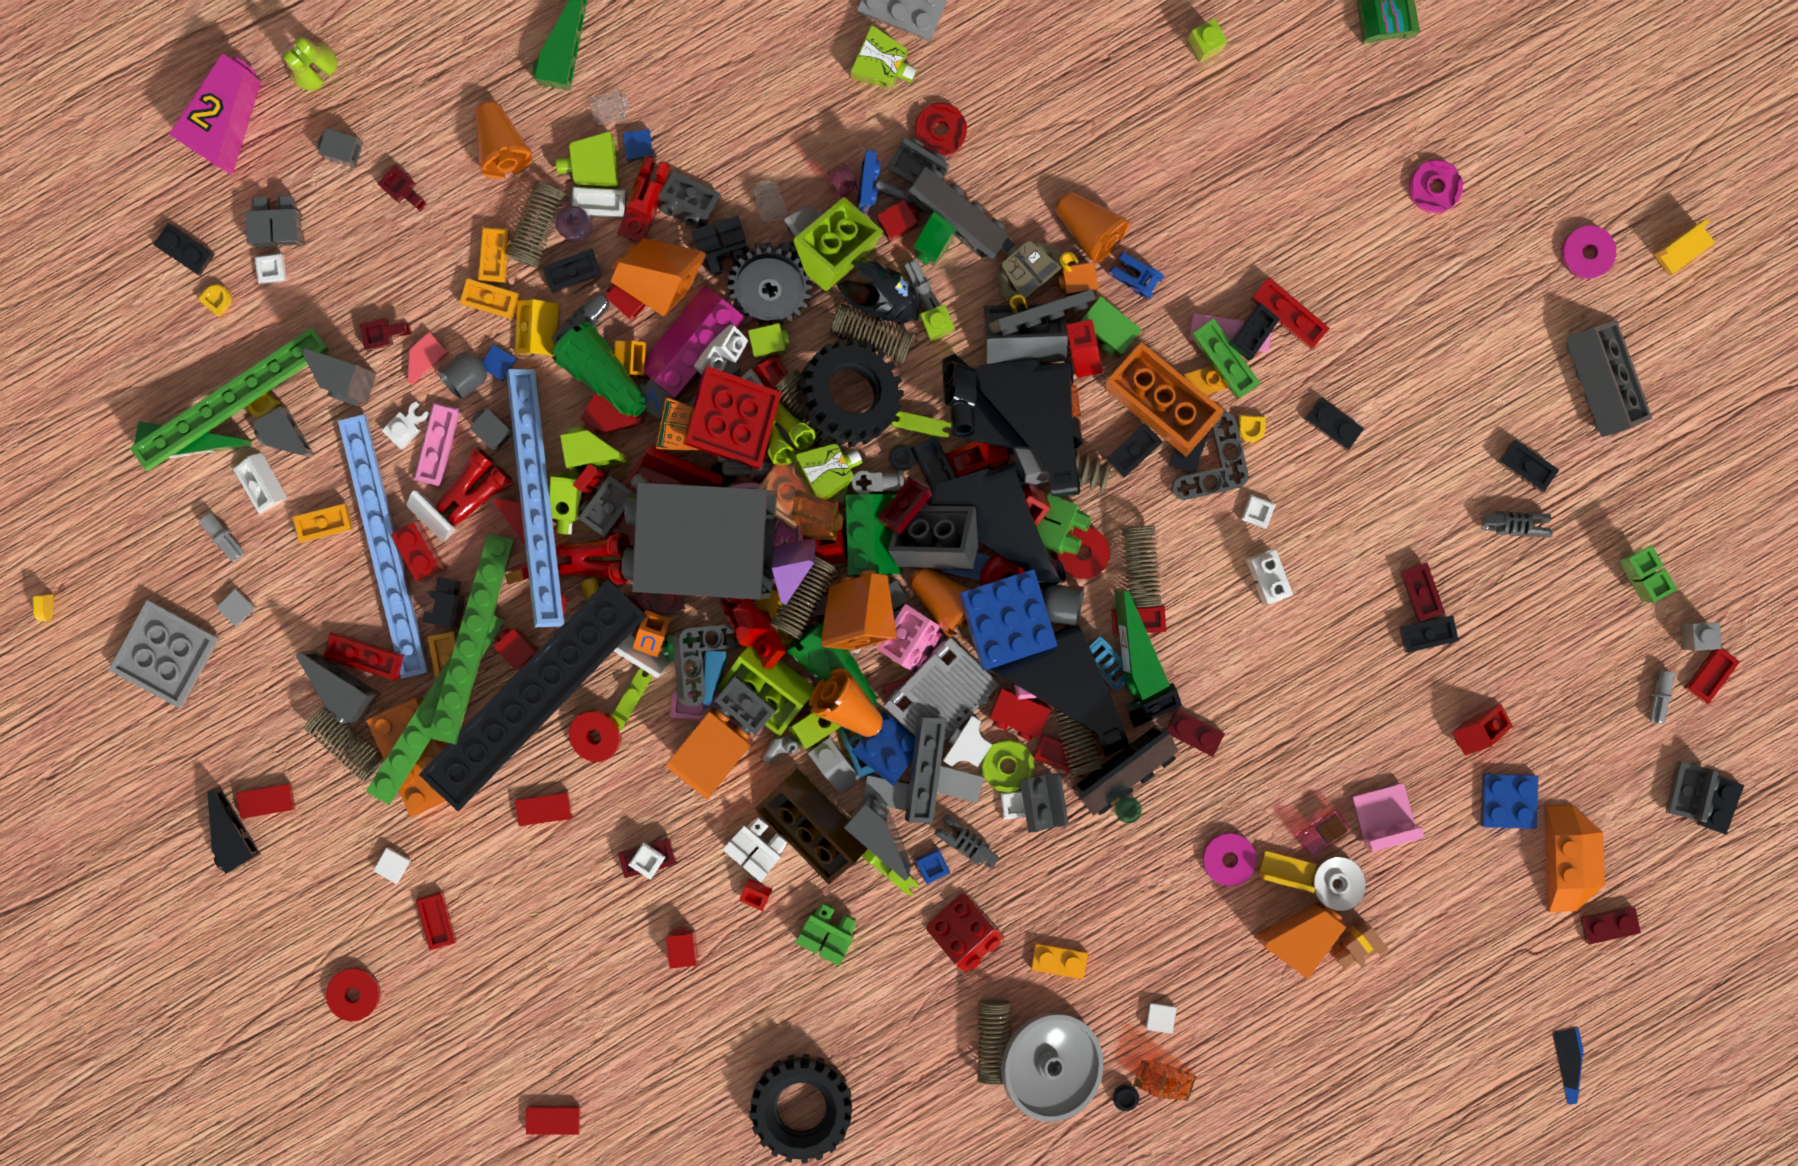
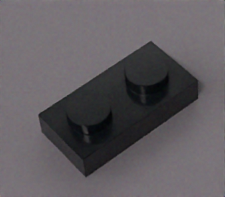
[153,223,215,276]
[542,249,602,293]
[1304,397,1364,451]
[1105,423,1163,479]
[1498,440,1559,492]
[1399,615,1459,653]
[1125,683,1182,728]
[1697,776,1744,835]

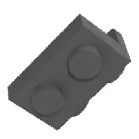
[887,137,949,183]
[1666,761,1719,822]

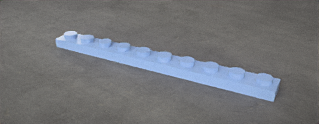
[506,369,564,627]
[338,414,430,679]

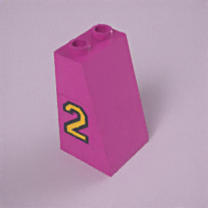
[169,53,261,175]

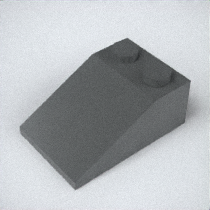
[296,650,380,724]
[844,793,912,881]

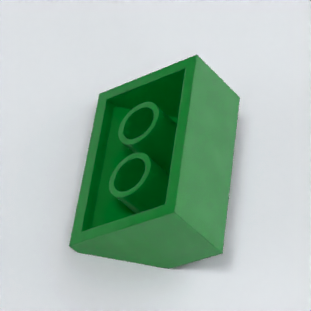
[846,494,902,576]

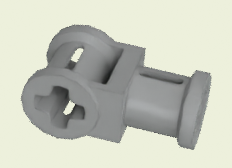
[851,470,904,495]

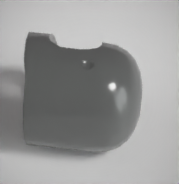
[436,351,487,399]
[1042,584,1085,625]

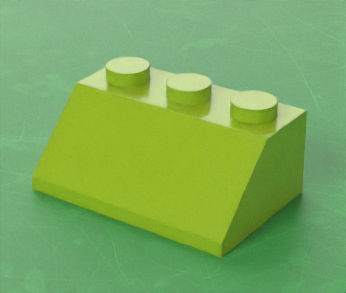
[793,197,884,291]
[560,427,630,472]
[718,647,815,736]

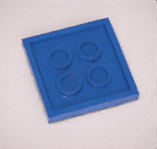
[958,569,1058,671]

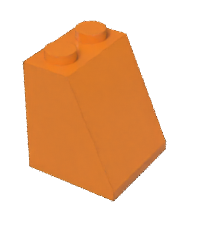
[610,238,706,317]
[821,570,897,651]
[665,707,753,800]
[1255,903,1346,979]

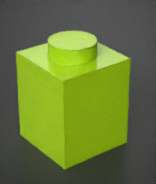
[1187,18,1228,62]
[920,304,955,342]
[748,324,790,359]

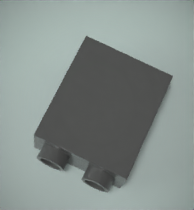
[622,483,777,599]

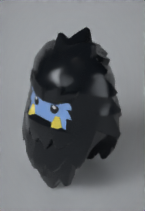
[837,258,920,324]

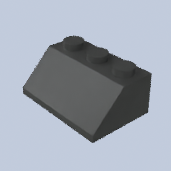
[984,304,1068,364]
[302,348,376,406]
[888,506,978,569]

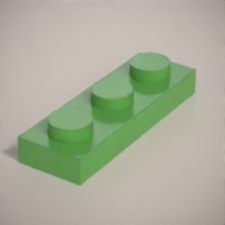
[1190,318,1260,400]

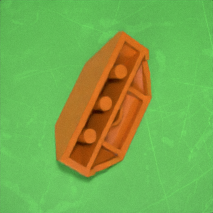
[1544,805,1605,912]

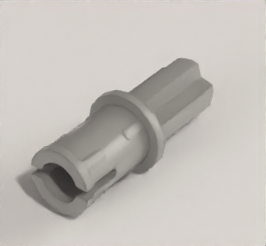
[904,260,940,312]
[722,460,775,479]
[198,513,244,562]
[1649,670,1676,724]

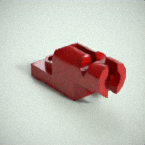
[617,156,670,243]
[720,598,786,669]

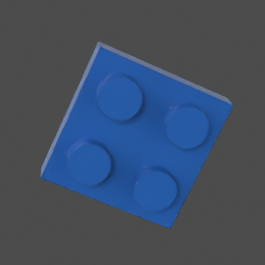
[857,150,881,214]
[851,711,915,785]
[1481,773,1538,829]

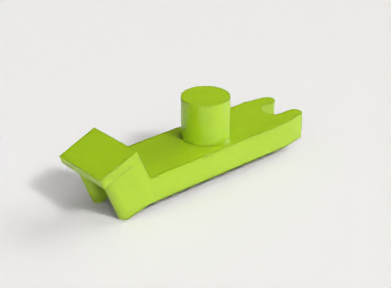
[889,412,951,437]
[611,668,653,730]
[862,849,919,896]

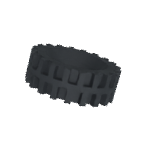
[796,339,904,447]
[750,1054,852,1164]

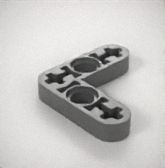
[1171,413,1248,500]
[673,624,742,706]

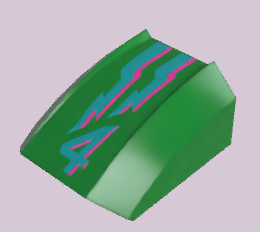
[1357,0,1420,44]

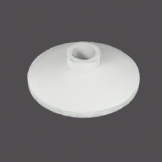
[1313,857,1366,911]

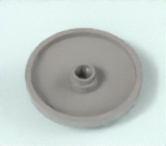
[1001,1012,1104,1122]

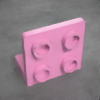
[876,604,944,672]
[1352,783,1425,851]

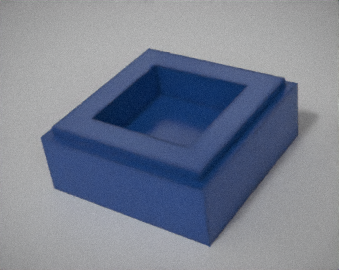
[623,129,654,161]
[483,345,517,381]
[915,848,951,884]

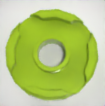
[981,739,1034,793]

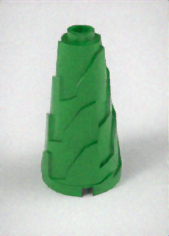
[551,321,646,417]
[786,616,878,707]

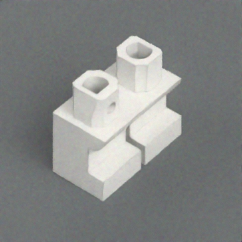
[1246,549,1293,605]
[722,816,788,882]

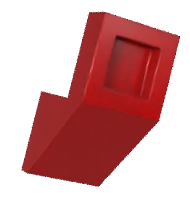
[1066,319,1103,378]

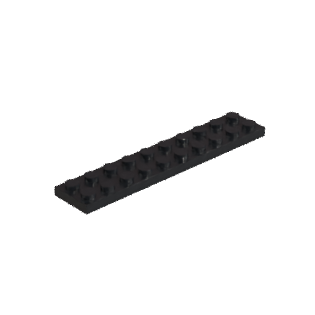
[419,579,647,812]

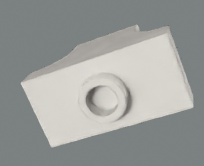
[943,715,992,767]

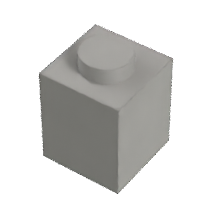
[1681,622,1721,651]

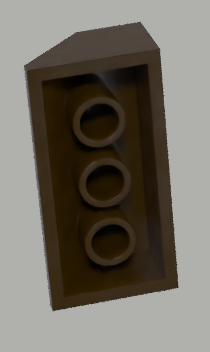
[755,768,868,884]

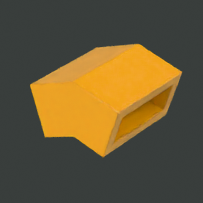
[615,340,646,376]

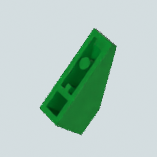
[913,211,956,267]

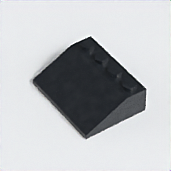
[1072,724,1179,816]

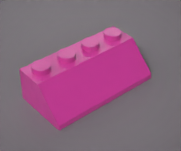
[644,285,745,401]

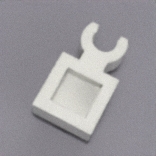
[382,402,430,450]

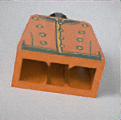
[655,397,699,450]

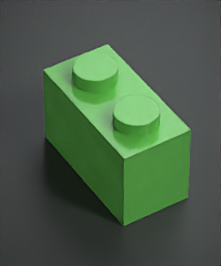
[1080,296,1142,357]

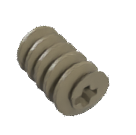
[1075,449,1111,495]

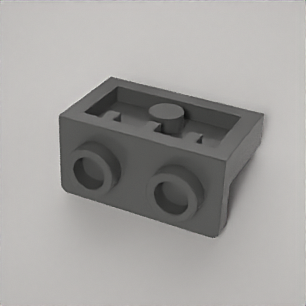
[658,171,721,228]
[578,475,636,537]
[715,675,777,735]
[1020,773,1069,833]

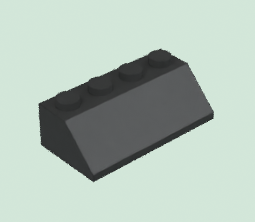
[903,167,1008,261]
[1566,319,1653,437]

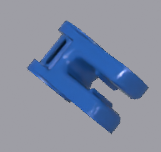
[1108,251,1164,300]

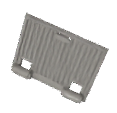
[883,637,1000,742]

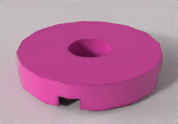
[1409,160,1463,213]
[1561,225,1617,279]
[1203,833,1257,886]

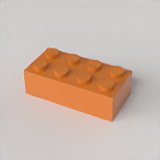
[1105,342,1224,457]
[366,696,446,817]

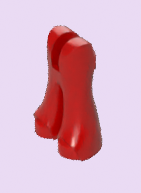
[435,447,514,526]
[556,533,630,584]

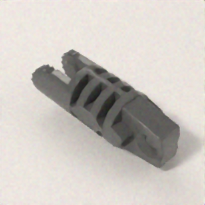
[551,294,610,344]
[1481,511,1552,538]
[934,815,999,868]

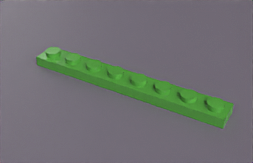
[130,327,329,472]
[428,533,515,745]
[365,615,505,805]

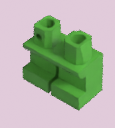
[1037,493,1092,555]
[1618,545,1678,603]
[795,902,857,967]

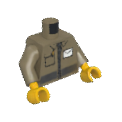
[998,237,1079,314]

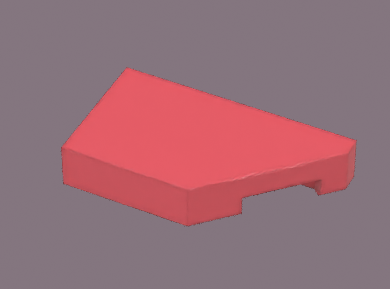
[408,332,449,385]

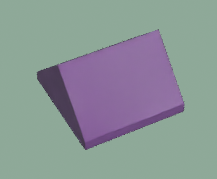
[772,539,816,605]

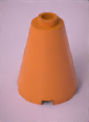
[475,101,533,179]
[1056,192,1130,263]
[910,568,970,638]
[809,668,883,737]

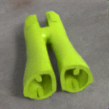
[283,37,337,91]
[767,401,816,466]

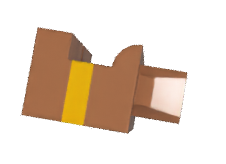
[1330,918,1388,971]

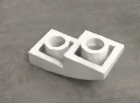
[694,325,748,375]

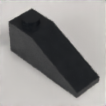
[207,786,261,874]

